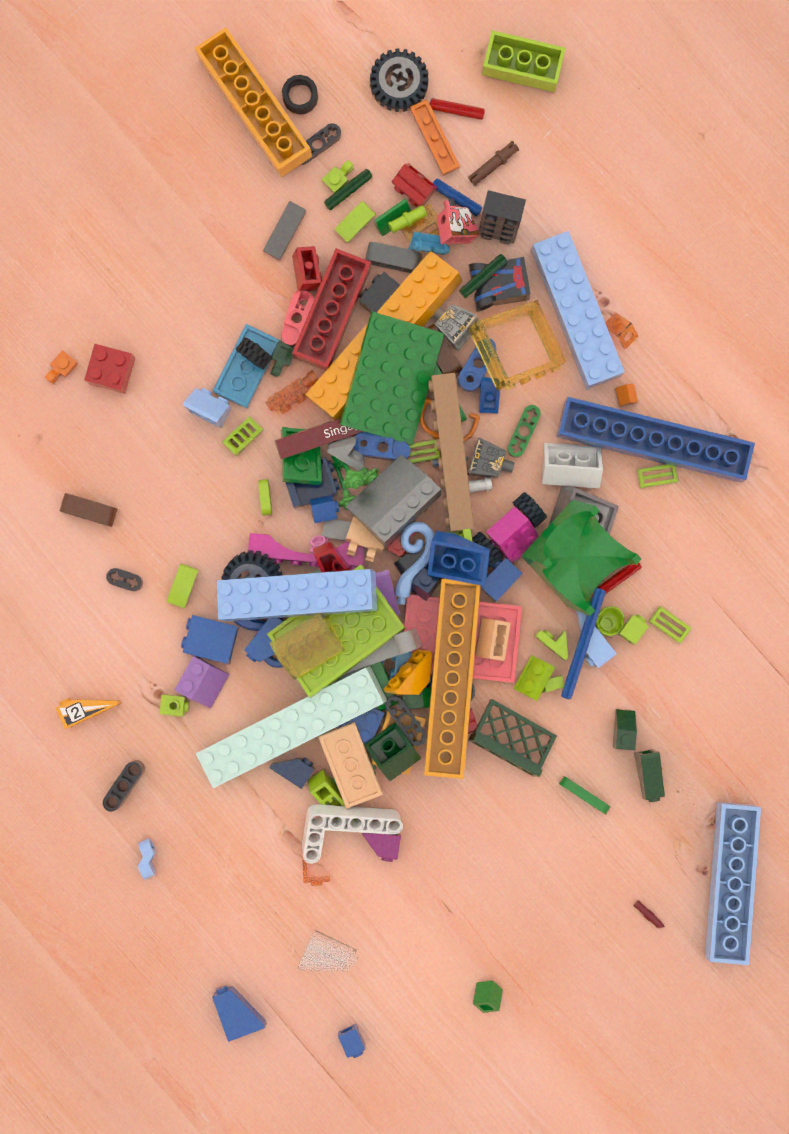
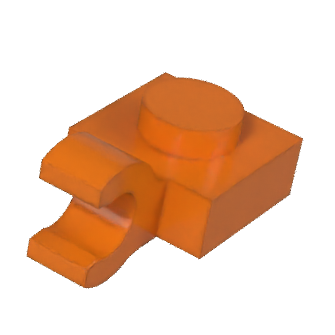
[45,350,78,385]

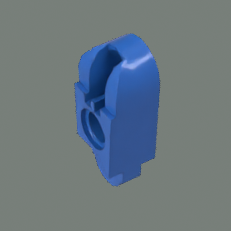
[458,338,497,392]
[353,432,411,461]

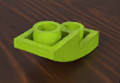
[334,201,376,243]
[166,563,198,608]

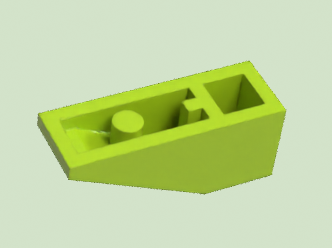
[308,769,358,820]

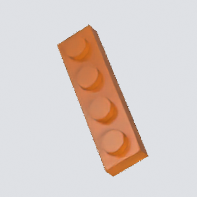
[410,99,460,176]

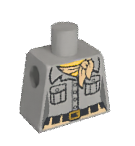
[433,304,481,351]

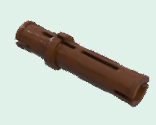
[468,141,519,186]

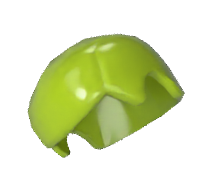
[595,606,625,636]

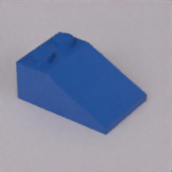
[427,531,490,586]

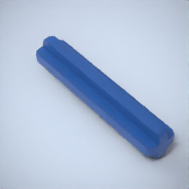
[433,178,482,216]

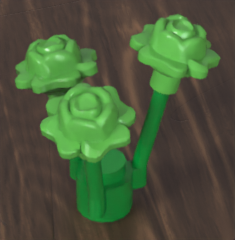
[331,456,379,510]

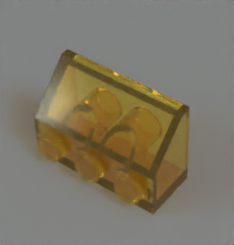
[269,613,345,680]

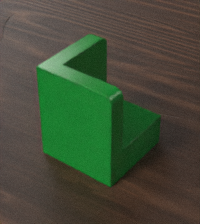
[473,980,503,1013]

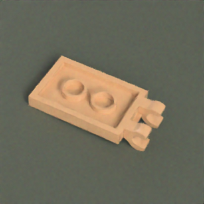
[345,489,384,563]

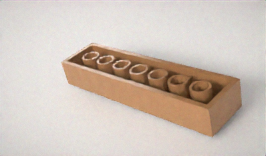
[428,373,474,531]

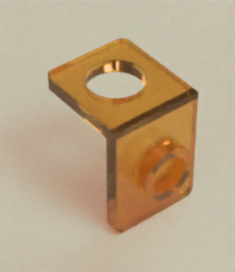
[605,313,638,349]
[302,858,331,886]

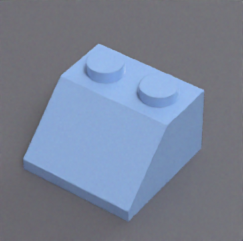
[183,388,232,428]

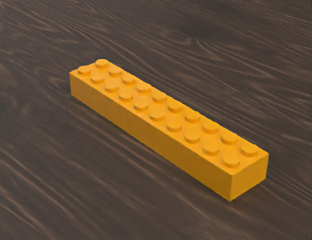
[305,251,462,420]
[424,579,480,779]

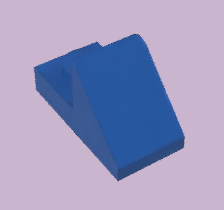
[479,377,501,414]

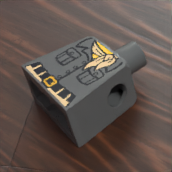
[467,437,515,478]

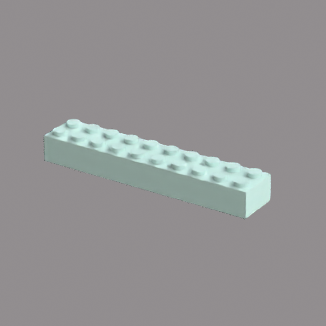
[196,666,387,788]

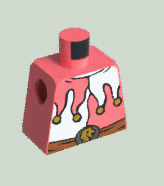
[437,199,480,244]

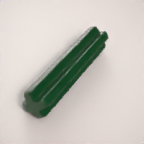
[324,169,372,210]
[459,254,507,298]

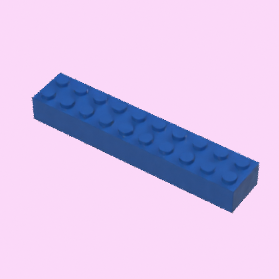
[556,397,755,483]

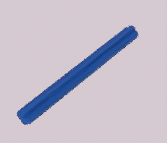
[561,588,606,700]

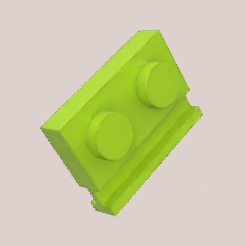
[513,655,555,701]

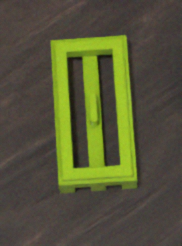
[409,440,441,464]
[637,464,678,488]
[648,606,692,644]

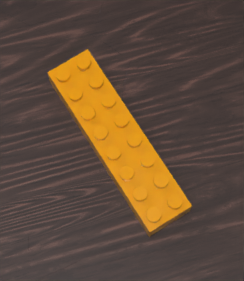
[195,27,312,177]

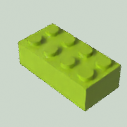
[482,30,566,93]

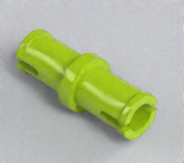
[388,205,427,234]

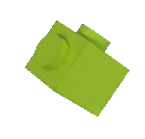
[159,694,190,716]

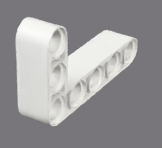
[302,804,403,864]

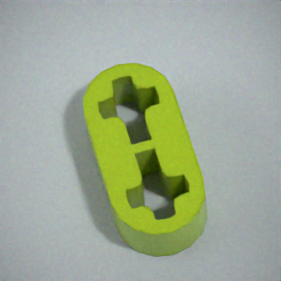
[258,479,272,516]

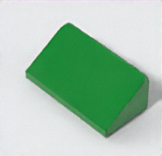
[374,199,411,236]

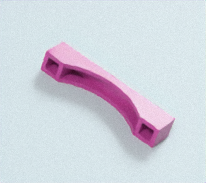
[248,533,365,570]

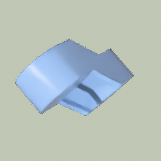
[138,838,156,880]

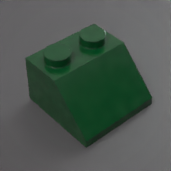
[364,722,422,781]

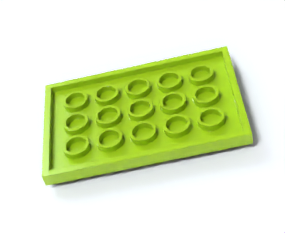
[267,564,406,698]

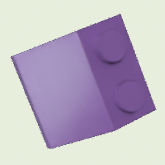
[175,656,230,708]

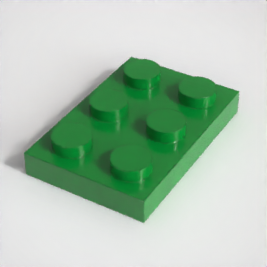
[281,427,322,485]

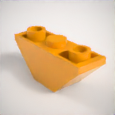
[383,649,432,695]

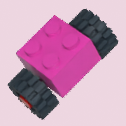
[472,492,547,567]

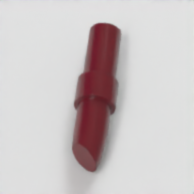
[634,900,665,928]

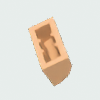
[476,618,511,661]

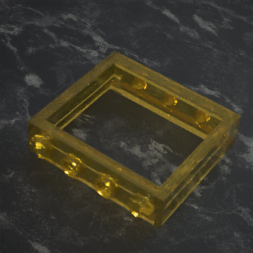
[468,300,567,391]

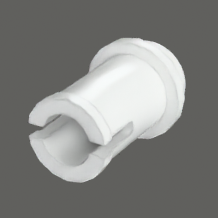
[468,477,493,493]

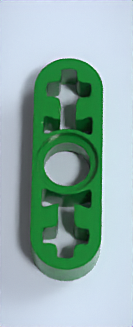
[507,405,541,458]
[559,776,611,815]

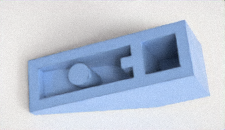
[575,611,617,668]

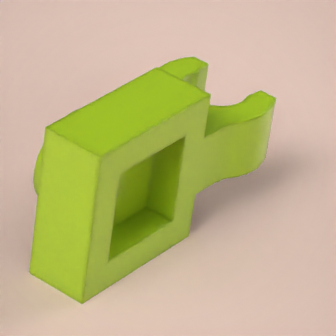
[322,160,354,193]

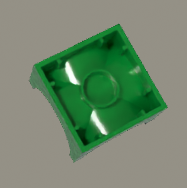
[522,500,641,616]

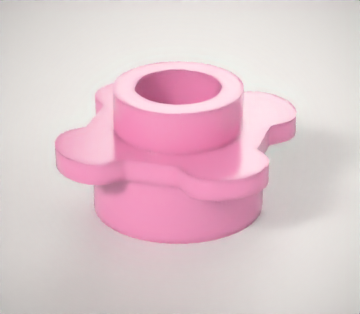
[310,535,329,553]

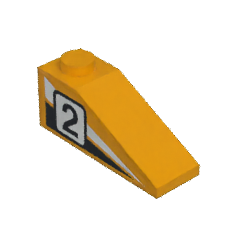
[55,698,121,729]

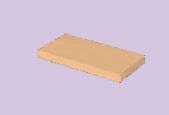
[318,721,383,809]

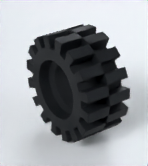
[236,337,273,370]

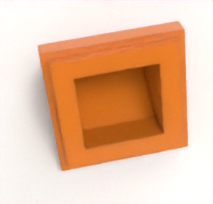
[615,384,638,407]

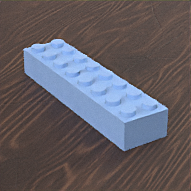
[531,231,625,390]
[217,569,377,621]
[705,802,761,965]

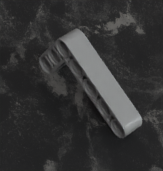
[345,628,422,674]

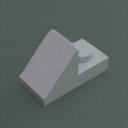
[327,437,365,471]

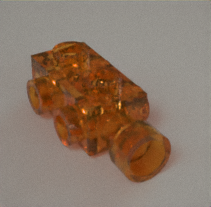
[265,370,318,414]

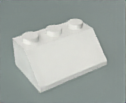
[542,443,603,488]

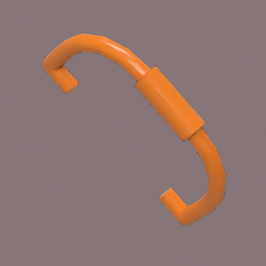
[420,398,480,442]

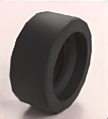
[282,75,318,115]

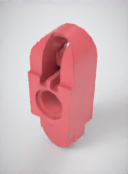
[281,291,314,346]

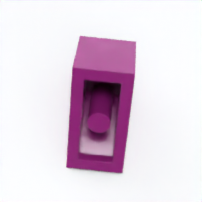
[362,833,401,862]

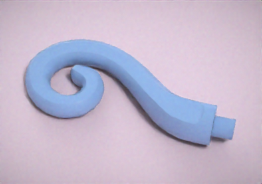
[395,522,434,605]

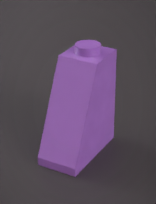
[376,570,400,616]

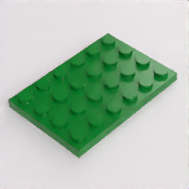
[339,311,444,445]

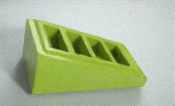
[222,416,263,457]

